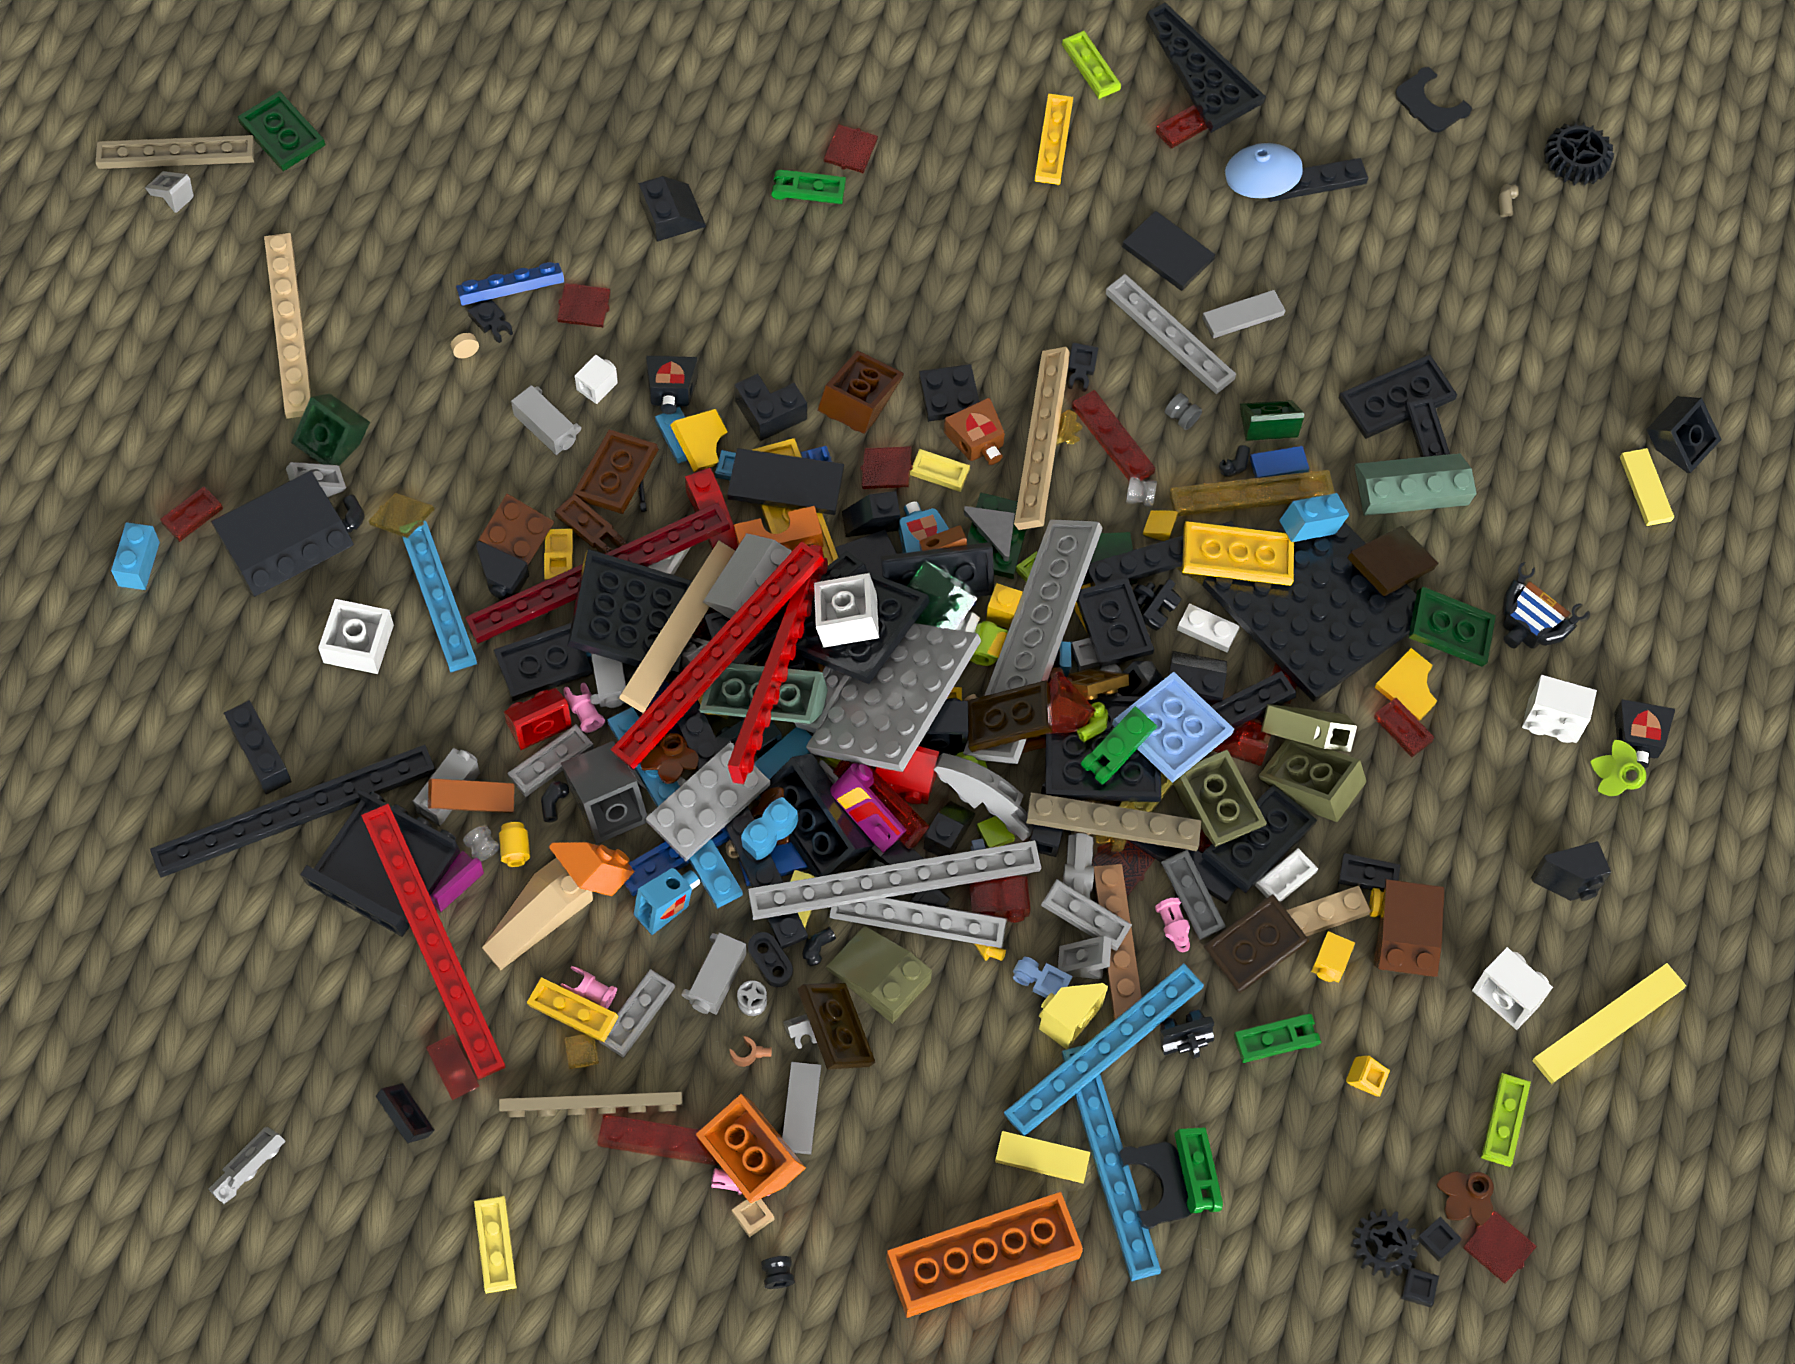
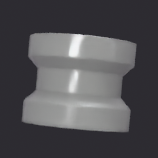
[737,981,767,1016]

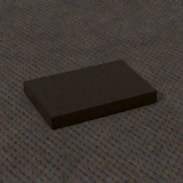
[1347,526,1439,596]
[967,680,1052,752]
[1203,894,1309,994]
[797,983,876,1069]

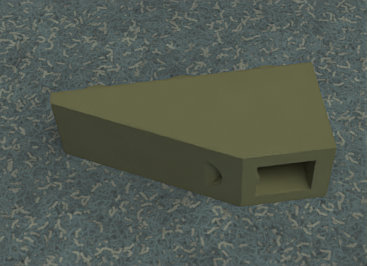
[1261,704,1357,752]

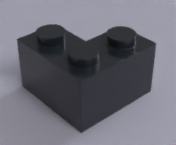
[734,374,807,442]

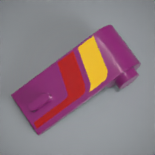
[830,763,906,853]

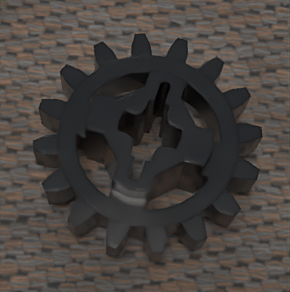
[1351,1209,1419,1278]

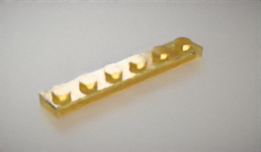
[1169,470,1335,516]

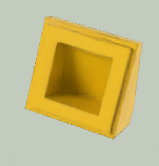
[1143,510,1178,541]
[1346,1055,1390,1097]

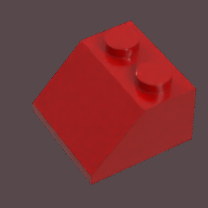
[504,688,572,751]
[873,746,939,805]

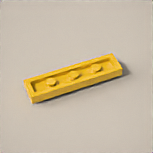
[1035,94,1073,185]

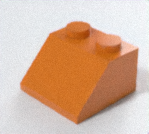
[549,842,635,896]

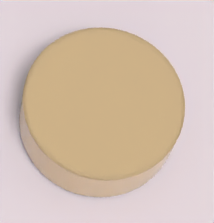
[451,333,479,358]

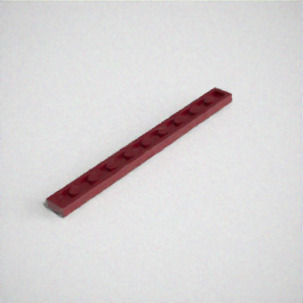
[465,503,730,644]

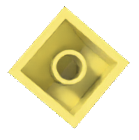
[1039,983,1108,1050]

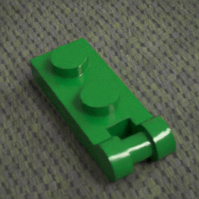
[771,170,846,204]
[1081,706,1158,784]
[1234,1014,1322,1063]
[1174,1127,1223,1213]

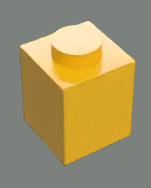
[986,583,1023,629]
[1311,932,1355,983]

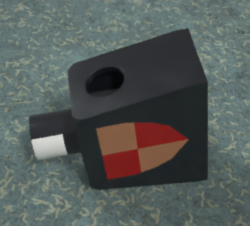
[646,355,698,414]
[1614,699,1675,768]

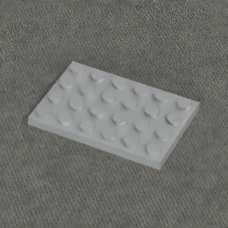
[806,623,981,772]

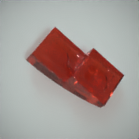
[426,1034,480,1100]

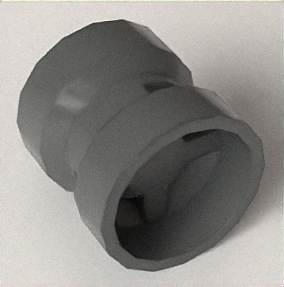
[1165,393,1202,430]

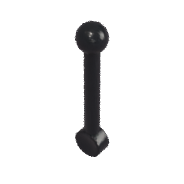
[639,479,647,512]

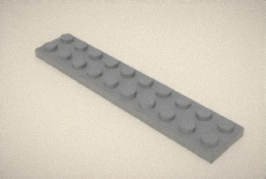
[963,520,1103,764]

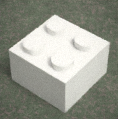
[814,573,879,647]
[319,599,394,674]
[1522,675,1597,743]
[1472,947,1553,1030]

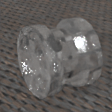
[463,826,500,861]

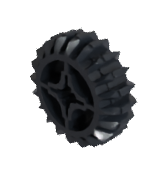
[1544,121,1614,186]

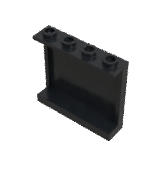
[300,789,460,937]

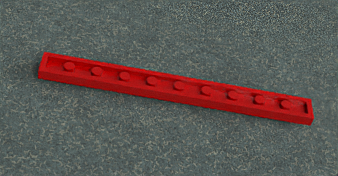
[610,541,824,770]
[727,545,828,784]
[361,804,506,1080]

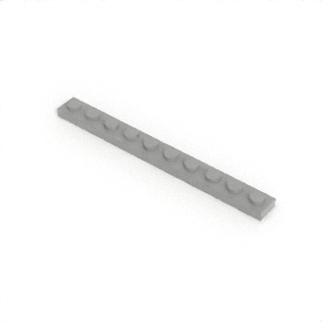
[748,841,1041,920]

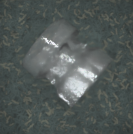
[1126,476,1157,507]

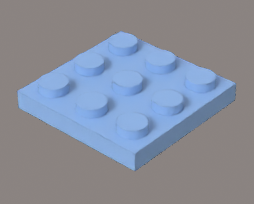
[1112,672,1234,783]

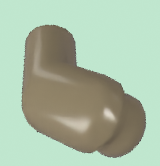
[1498,184,1519,217]

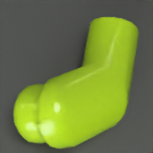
[1077,702,1108,742]

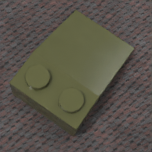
[1259,739,1367,822]
[1172,750,1267,847]
[826,926,932,1024]

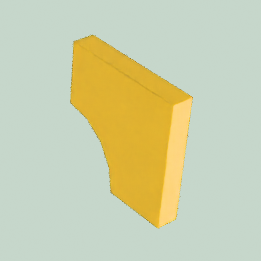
[670,409,728,472]
[1375,648,1437,723]

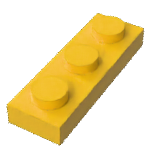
[527,977,618,1043]

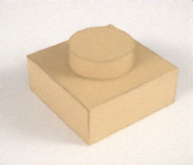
[732,1199,775,1237]

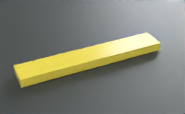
[1532,963,1686,1084]

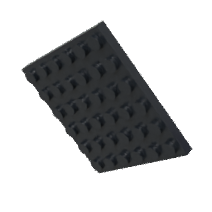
[1202,522,1417,702]

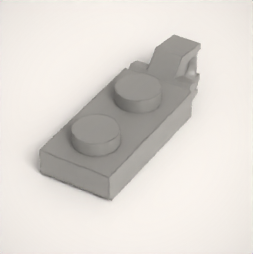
[209,1127,285,1204]

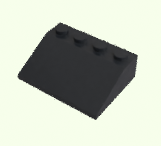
[211,470,354,597]

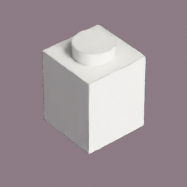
[575,355,618,404]

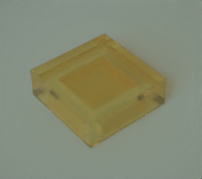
[564,1034,599,1069]

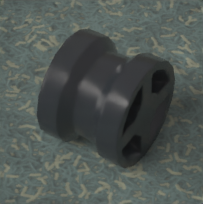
[761,1256,795,1289]

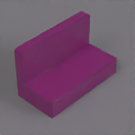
[430,851,484,912]

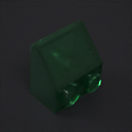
[291,393,370,466]
[907,560,977,630]

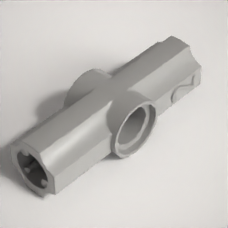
[1063,833,1094,899]

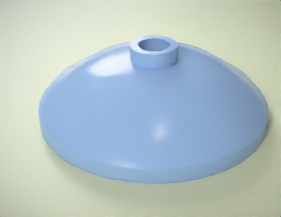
[1225,143,1302,198]

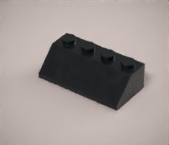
[760,754,875,877]

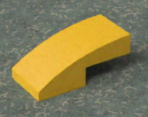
[544,529,573,581]

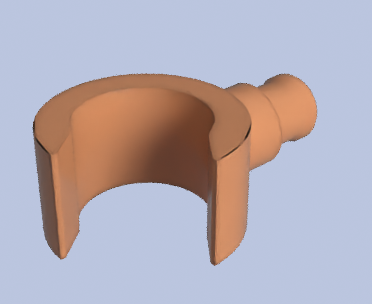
[730,1036,772,1067]

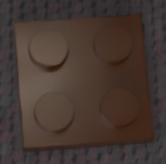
[478,494,554,565]

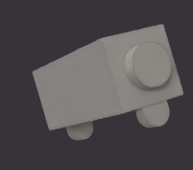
[511,385,581,455]
[590,653,626,708]
[413,748,480,826]
[681,932,747,1015]

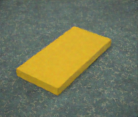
[1182,521,1294,586]

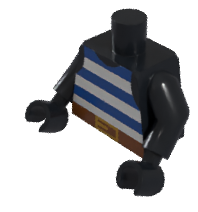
[1502,562,1590,649]

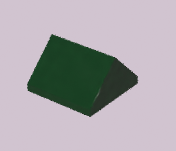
[1240,400,1304,441]

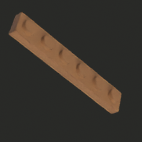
[1094,864,1142,1020]

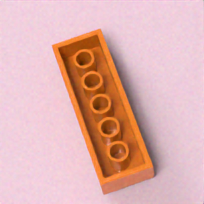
[886,1192,1083,1318]

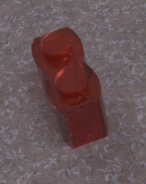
[969,876,1030,923]

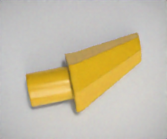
[973,943,1006,961]

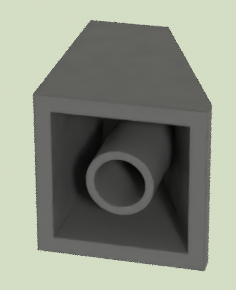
[561,741,647,844]

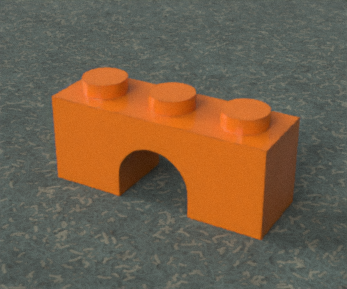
[734,506,824,551]

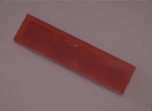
[1072,390,1155,486]
[833,760,929,849]
[597,1114,718,1166]

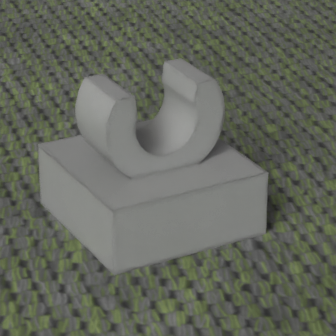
[783,1014,817,1049]

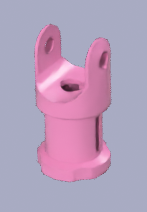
[564,683,605,733]
[1155,898,1190,952]
[560,966,617,1009]

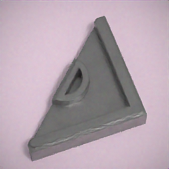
[964,506,1015,561]

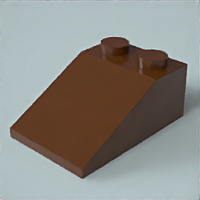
[817,350,904,434]
[1374,879,1445,977]

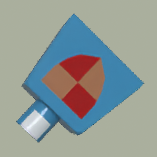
[899,502,949,553]
[634,868,700,935]

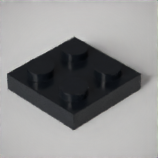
[919,364,979,422]

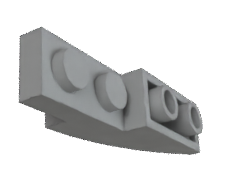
[934,753,1034,841]

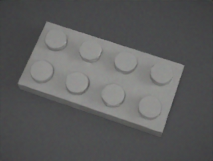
[646,742,771,861]

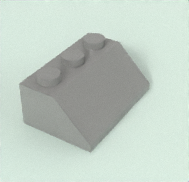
[703,534,792,619]

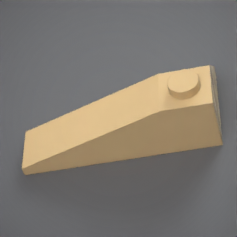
[482,857,593,971]

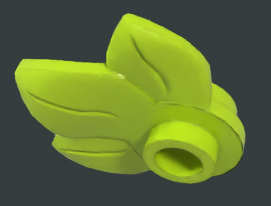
[1591,740,1647,796]

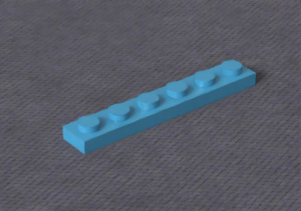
[400,521,477,673]

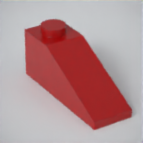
[685,468,738,551]

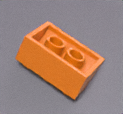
[696,1094,806,1203]

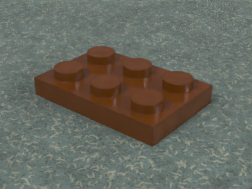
[573,429,659,514]

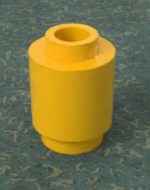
[499,822,530,867]

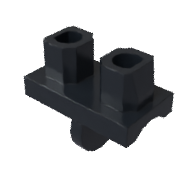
[1133,578,1182,631]
[1160,1009,1214,1059]

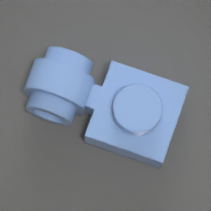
[1013,957,1073,998]

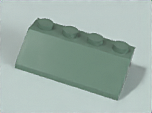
[1355,453,1477,516]
[699,663,828,724]

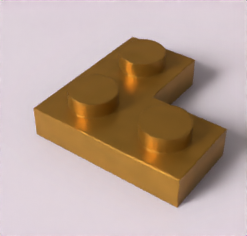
[1068,669,1129,700]

